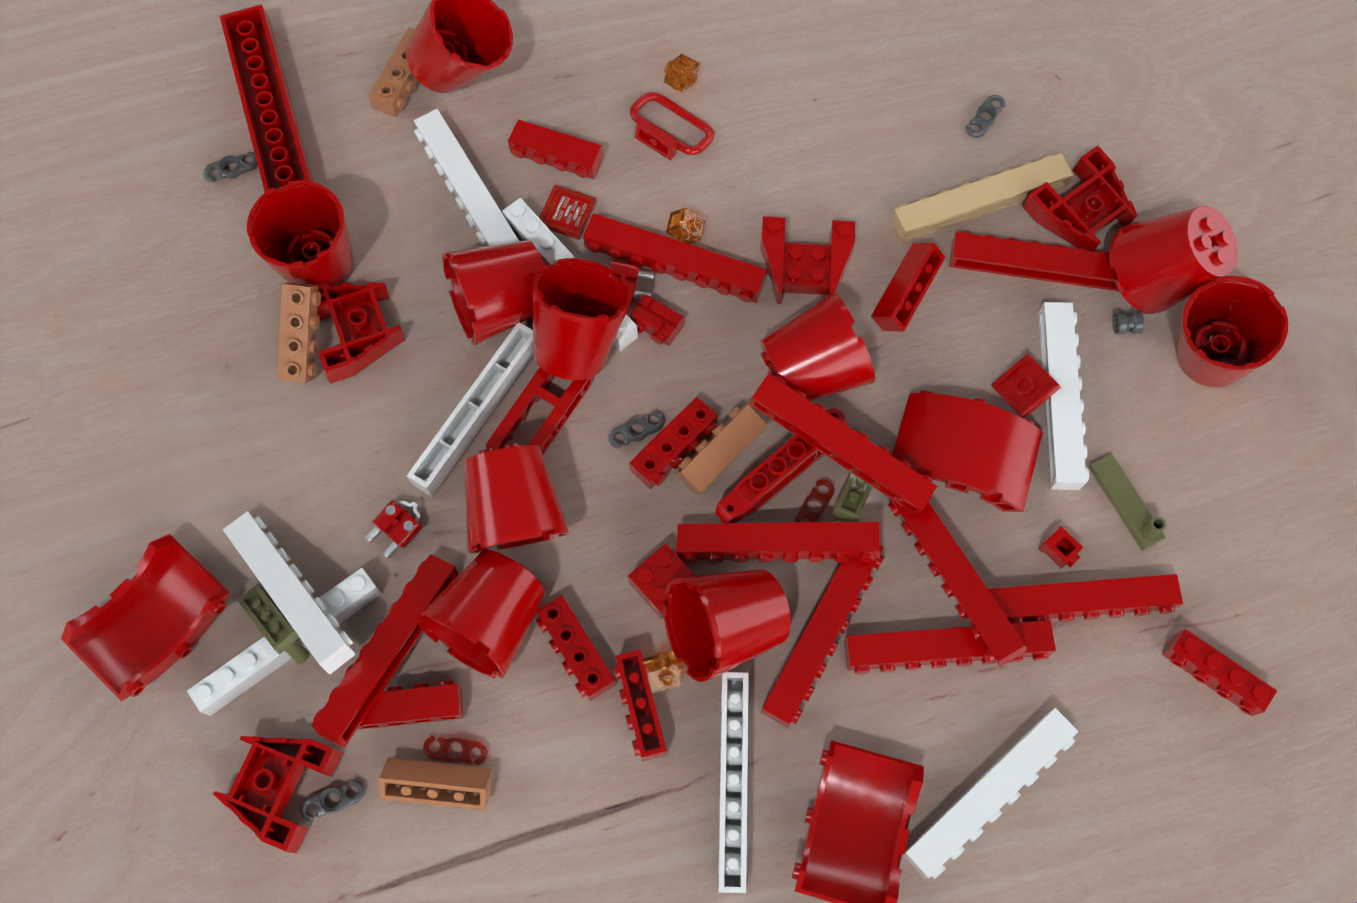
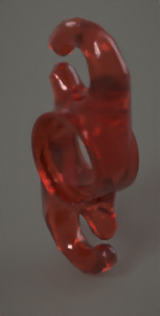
[794,479,834,522]
[423,735,488,765]

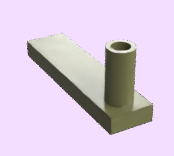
[833,442,889,522]
[1088,454,1166,551]
[237,584,309,664]

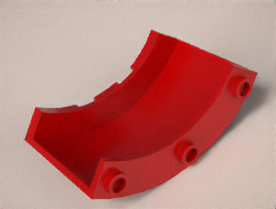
[892,390,1043,512]
[61,534,230,701]
[792,740,924,903]

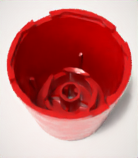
[406,0,513,93]
[247,180,353,286]
[1109,206,1238,314]
[442,240,544,346]
[532,258,632,380]
[1177,276,1289,387]
[760,293,876,401]
[464,443,569,554]
[417,549,545,679]
[663,569,791,682]

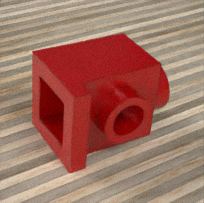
[1038,526,1084,569]

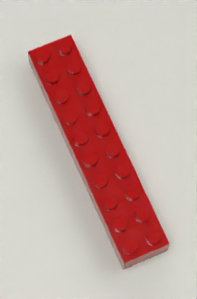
[219,4,314,192]

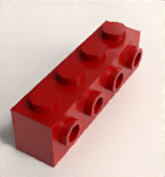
[508,119,603,179]
[871,243,946,332]
[629,397,718,489]
[535,595,616,701]
[1162,629,1277,716]
[613,649,668,762]
[358,680,463,730]

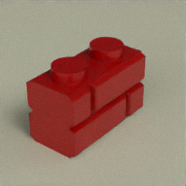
[629,294,684,346]

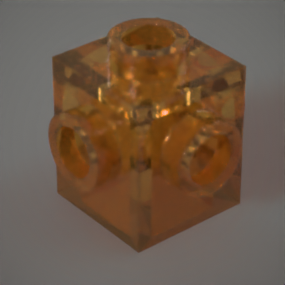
[664,54,700,92]
[666,207,705,244]
[643,650,684,694]

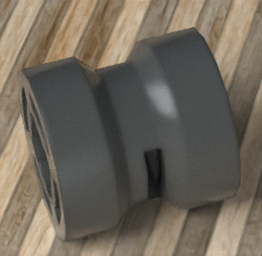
[1112,310,1144,335]

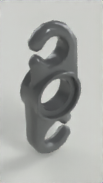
[966,95,1006,138]
[203,152,257,183]
[609,411,665,448]
[300,780,365,821]

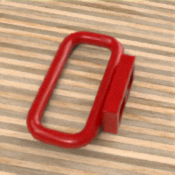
[630,92,714,161]

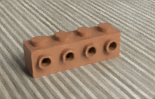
[368,27,418,117]
[277,282,321,383]
[675,404,768,494]
[379,757,492,810]

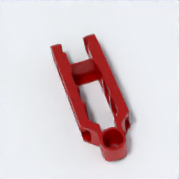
[485,367,594,455]
[715,408,846,523]

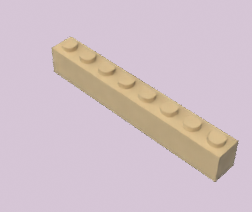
[891,153,1073,243]

